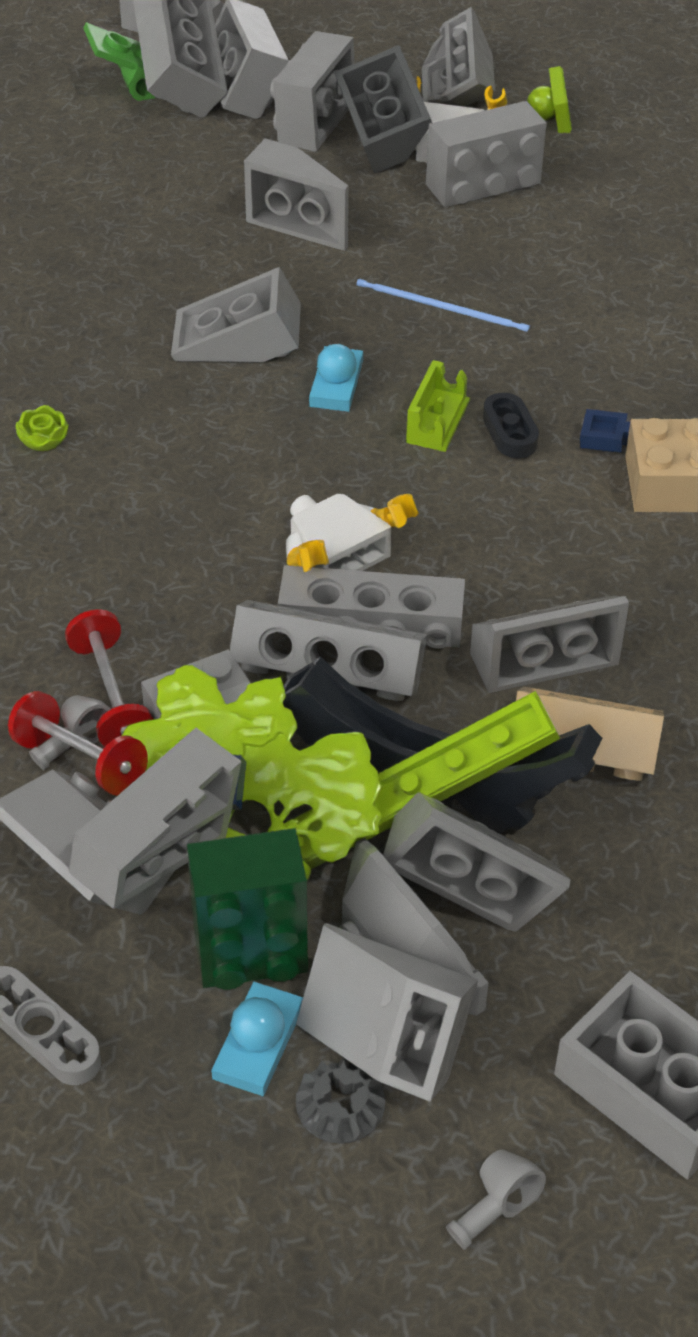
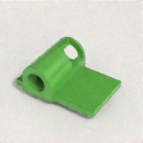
[83,22,156,101]

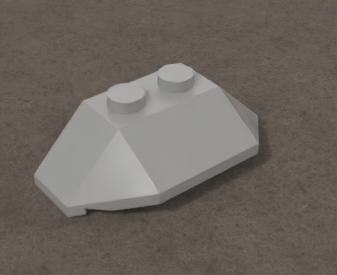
[422,7,495,107]
[339,837,488,1015]

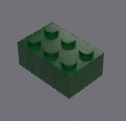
[187,828,308,990]

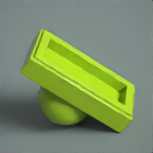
[527,66,572,133]

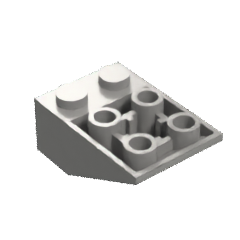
[296,923,478,1102]

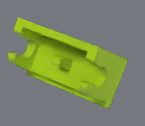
[406,360,470,452]

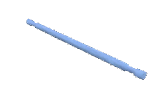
[356,279,530,332]

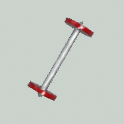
[65,609,154,746]
[8,691,148,795]

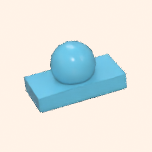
[309,344,363,412]
[212,981,303,1097]

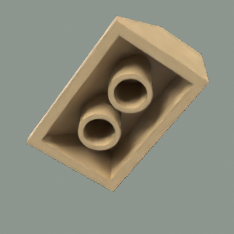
[516,686,664,781]

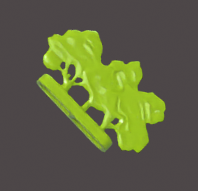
[122,665,382,881]

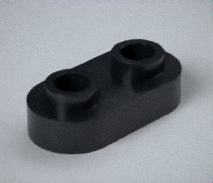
[483,393,539,458]

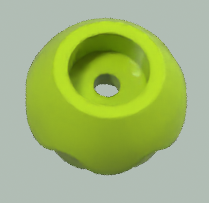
[16,405,69,451]

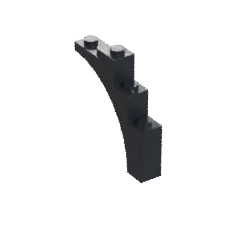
[283,657,603,834]

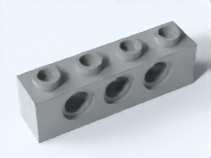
[277,565,465,648]
[230,600,428,701]

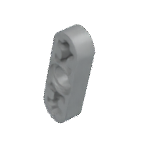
[0,966,101,1085]

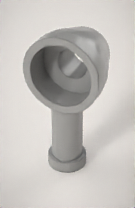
[29,695,111,771]
[446,1150,546,1250]

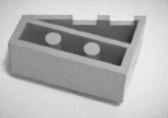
[69,728,241,909]

